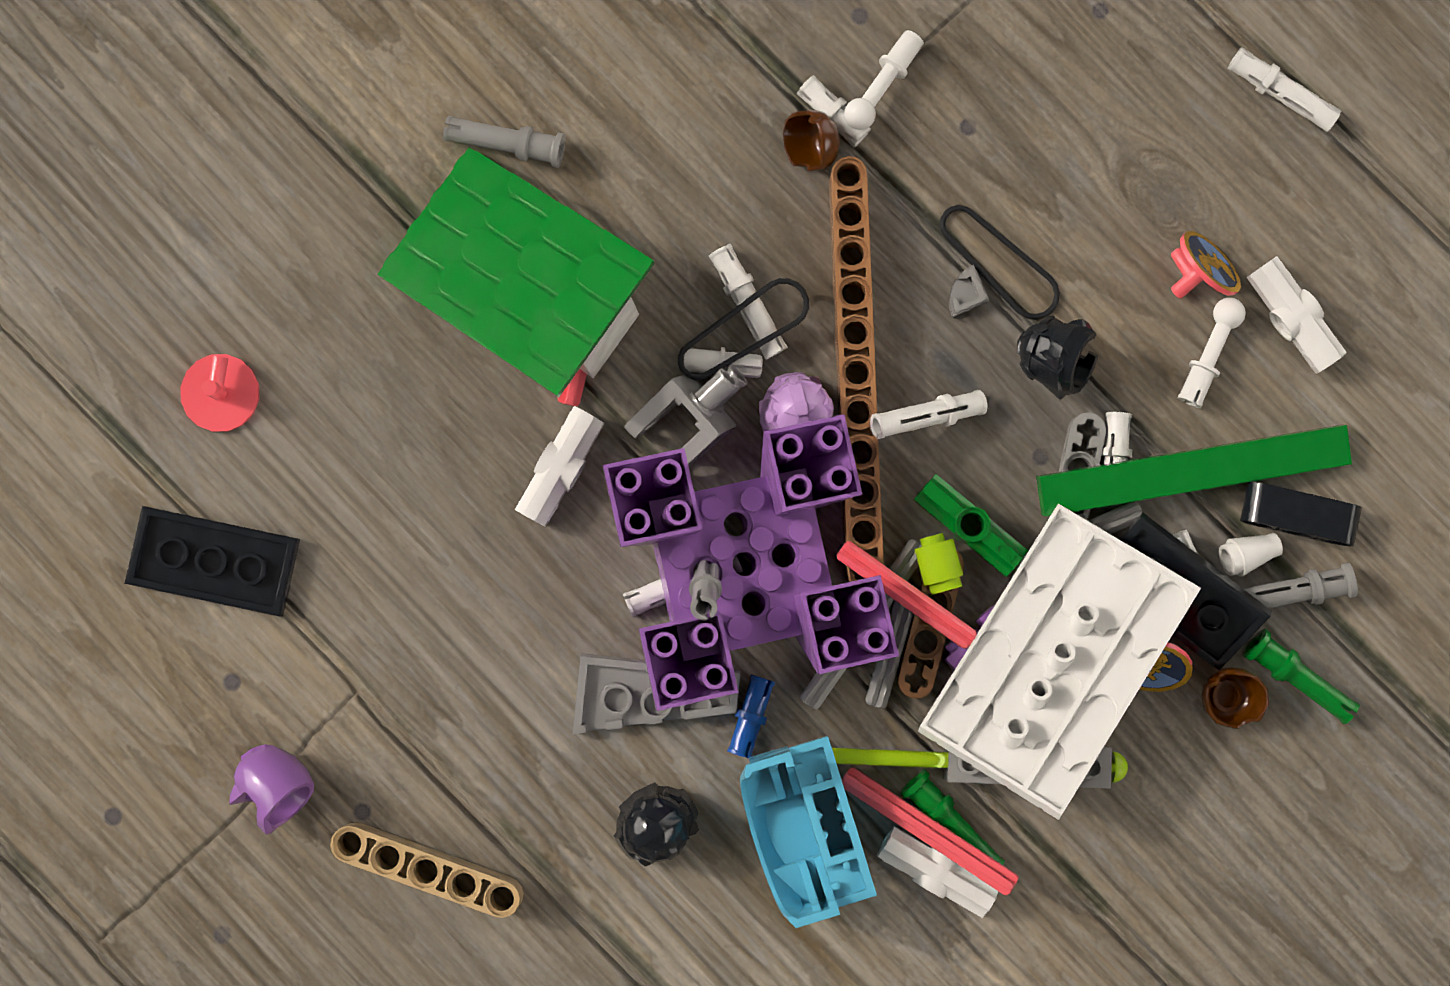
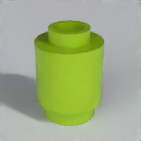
[914,533,963,595]

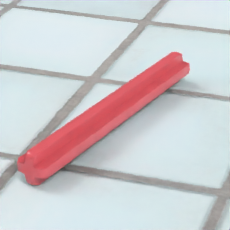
[842,767,1019,896]

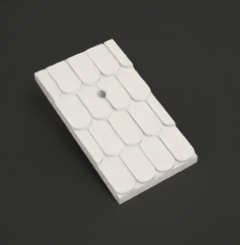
[918,504,1201,820]

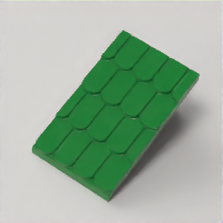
[377,147,655,397]

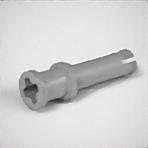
[443,115,566,168]
[1244,562,1358,608]

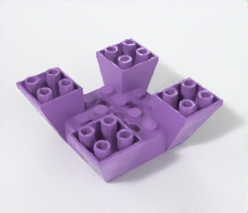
[603,415,899,711]

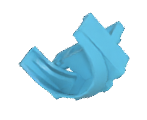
[740,736,877,928]

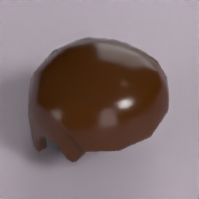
[783,110,840,171]
[1201,667,1269,729]

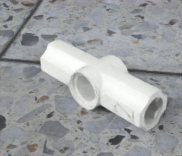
[1246,256,1347,374]
[515,406,605,527]
[877,826,998,918]

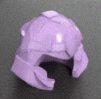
[759,372,834,432]

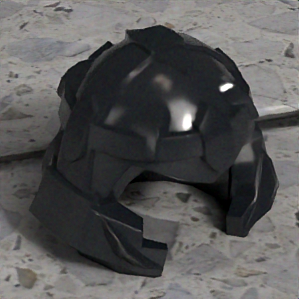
[1017,315,1098,400]
[613,782,699,866]

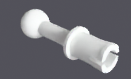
[844,30,924,130]
[1177,298,1246,408]

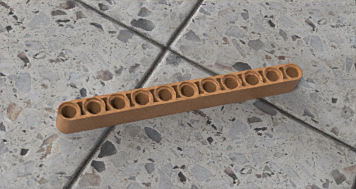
[829,156,884,582]

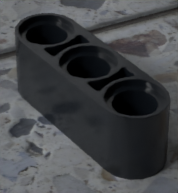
[1240,482,1362,547]

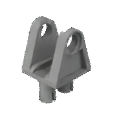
[624,365,748,467]

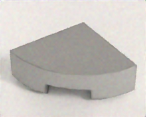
[949,265,990,318]

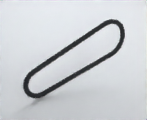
[940,205,1060,320]
[678,278,809,380]

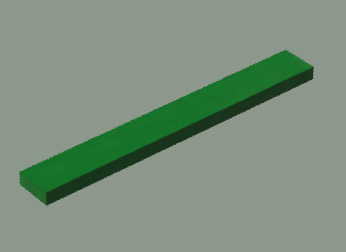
[1036,424,1352,517]

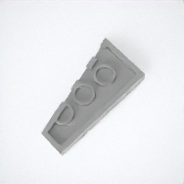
[572,653,741,735]

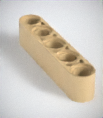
[330,822,524,918]

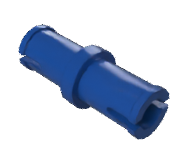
[727,674,775,758]

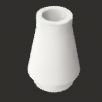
[1219,533,1283,577]

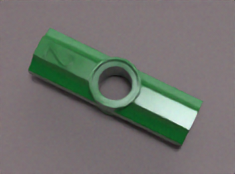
[913,474,1028,577]

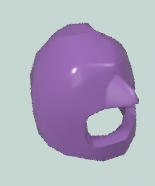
[229,744,314,835]

